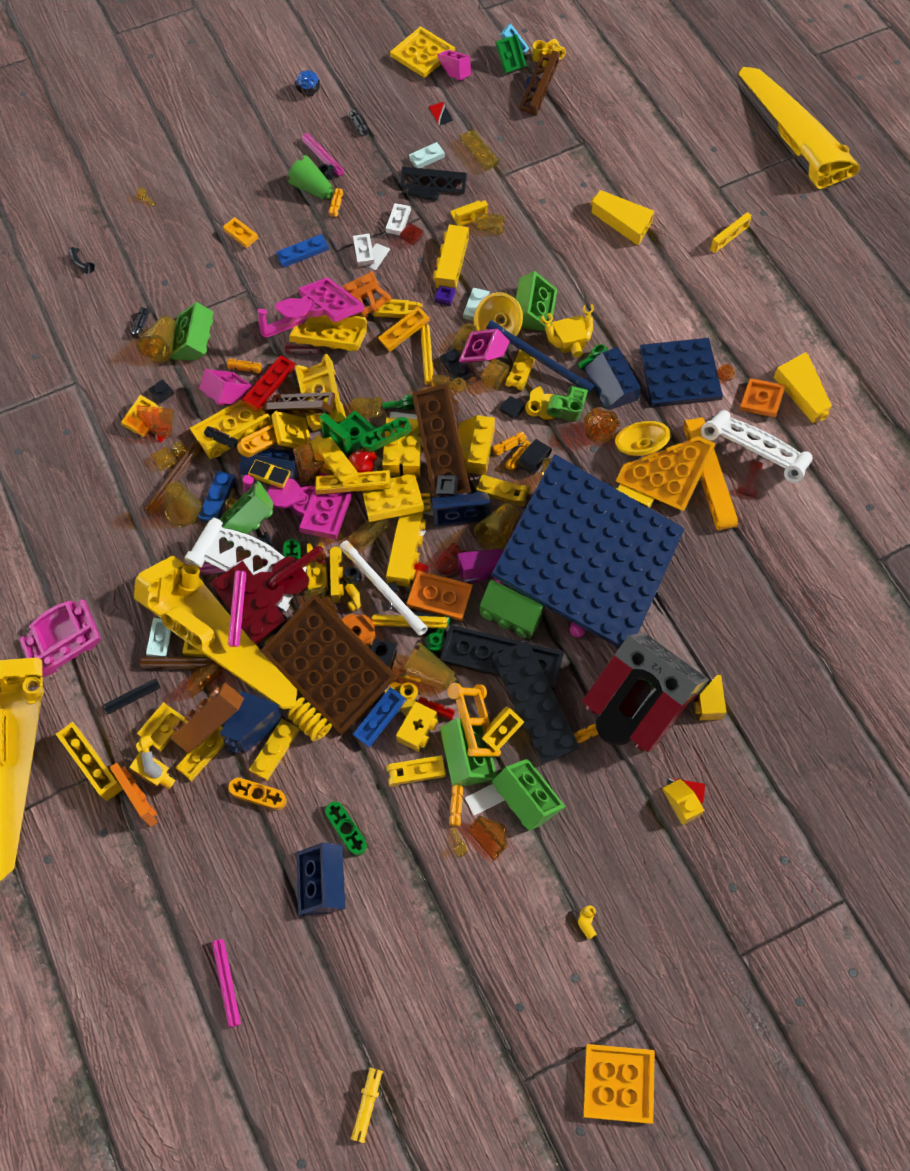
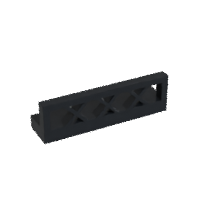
[400,167,468,193]

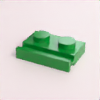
[495,34,527,73]

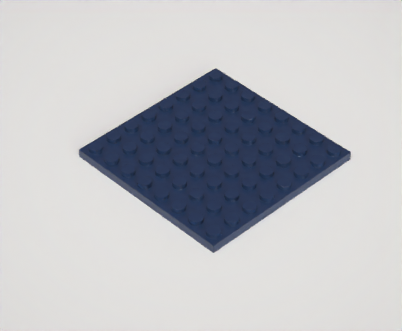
[490,454,685,648]

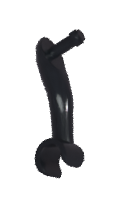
[68,247,95,274]

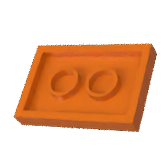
[406,570,473,622]
[110,763,158,827]

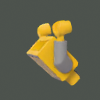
[128,735,176,789]

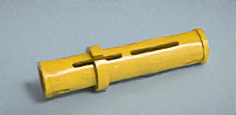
[350,1067,383,1143]

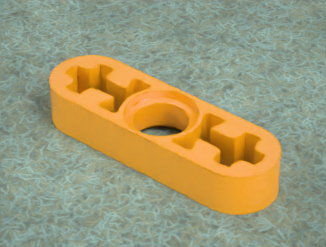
[229,778,287,810]

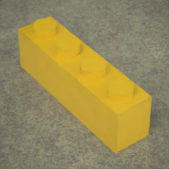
[433,224,469,289]
[386,512,426,587]
[56,722,123,802]

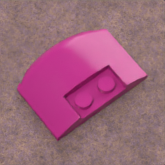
[20,599,101,677]

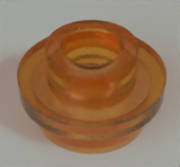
[717,364,735,381]

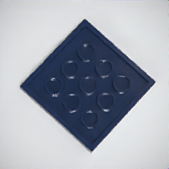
[639,338,723,407]

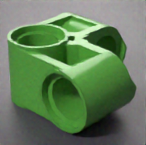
[547,386,588,422]

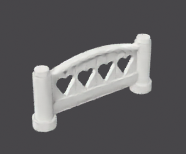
[701,410,812,483]
[184,517,307,613]

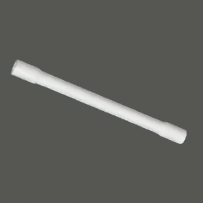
[339,541,428,635]

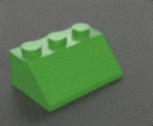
[516,271,557,331]
[168,302,214,361]
[220,481,273,547]
[480,579,543,640]
[440,718,497,786]
[492,759,566,831]

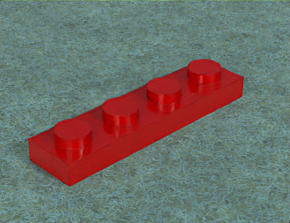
[242,355,295,412]

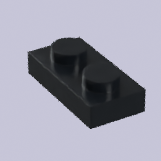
[440,349,473,385]

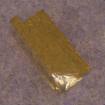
[348,519,389,552]

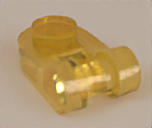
[475,213,505,234]
[452,323,477,351]
[350,397,383,418]

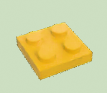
[271,411,311,450]

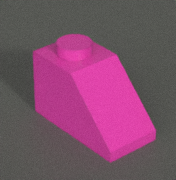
[437,50,471,80]

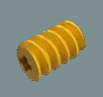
[288,697,332,741]

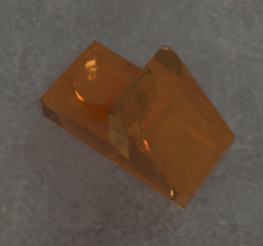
[293,443,325,484]

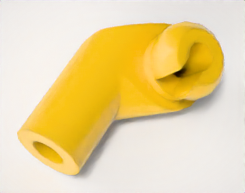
[345,584,361,612]
[578,905,597,940]

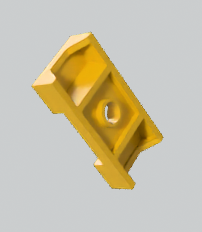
[295,354,346,431]

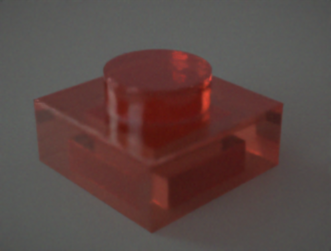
[400,223,424,246]

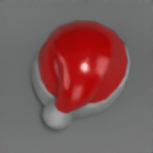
[347,449,383,473]

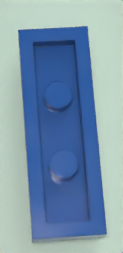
[276,234,329,268]
[198,471,236,523]
[353,687,407,748]

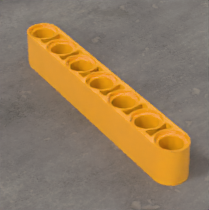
[683,417,738,531]

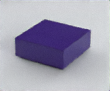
[434,285,456,306]

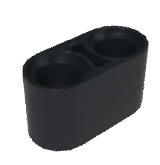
[517,439,552,475]

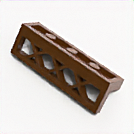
[519,50,559,115]
[262,392,335,416]

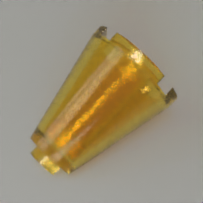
[137,315,176,363]
[165,481,202,527]
[473,502,519,551]
[399,642,457,690]

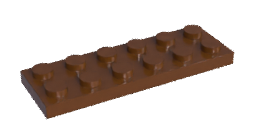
[412,384,471,498]

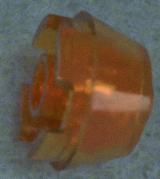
[584,407,620,443]

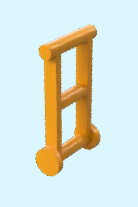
[448,683,501,757]

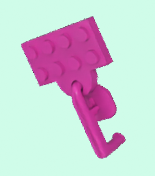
[257,277,364,337]
[243,473,354,539]

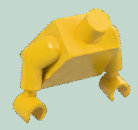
[540,304,594,357]

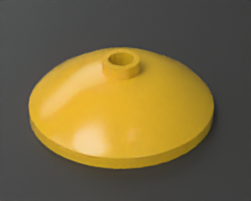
[474,292,523,336]
[615,421,670,456]

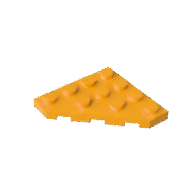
[616,436,716,512]

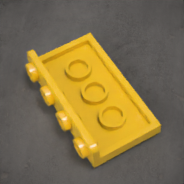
[289,315,367,351]
[190,399,272,460]

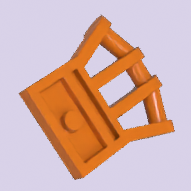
[343,271,392,317]

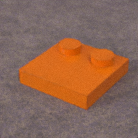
[740,378,785,418]

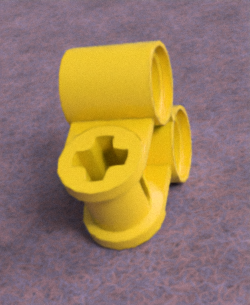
[532,39,566,68]

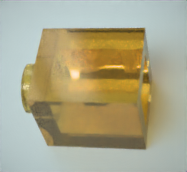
[482,358,509,391]

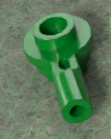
[577,344,609,370]
[382,395,415,409]
[426,616,451,652]

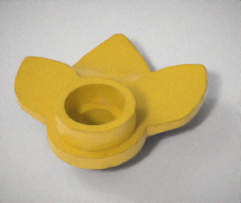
[525,386,555,420]
[383,682,418,717]

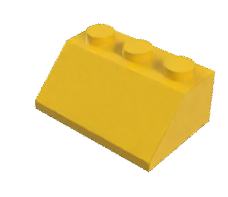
[458,415,495,475]

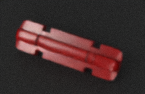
[418,697,455,721]

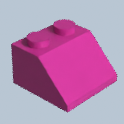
[459,329,509,363]
[199,369,253,406]

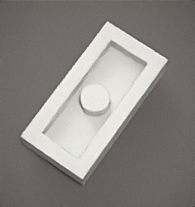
[386,203,411,236]
[353,234,375,266]

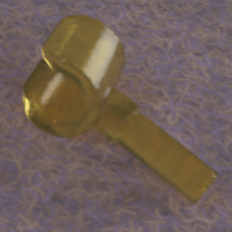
[136,187,156,206]
[225,489,237,511]
[451,827,468,857]

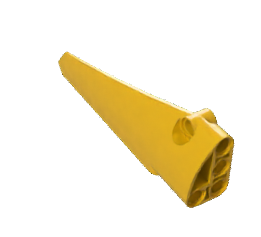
[739,67,860,189]
[134,556,297,709]
[0,658,44,881]

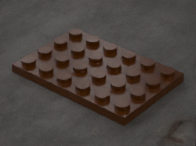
[260,594,398,735]

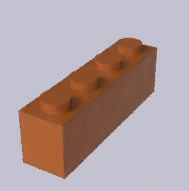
[170,683,244,753]

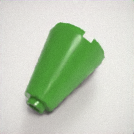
[287,155,333,200]

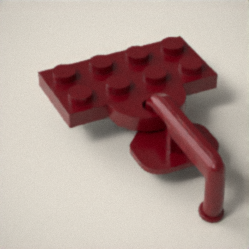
[210,546,327,645]

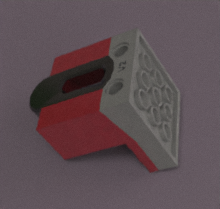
[582,633,710,752]

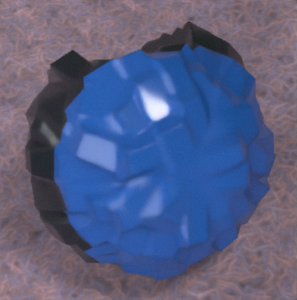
[295,70,320,96]

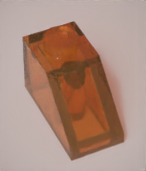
[137,405,174,437]

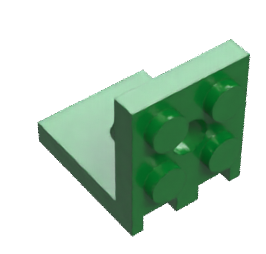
[319,410,378,458]

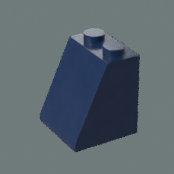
[220,691,284,754]

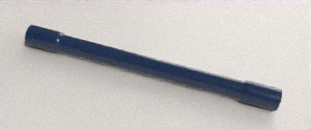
[486,320,595,394]

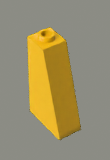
[591,190,654,245]
[774,352,832,424]

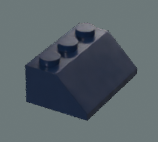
[584,347,641,411]
[240,448,305,481]
[432,492,490,526]
[296,842,345,916]

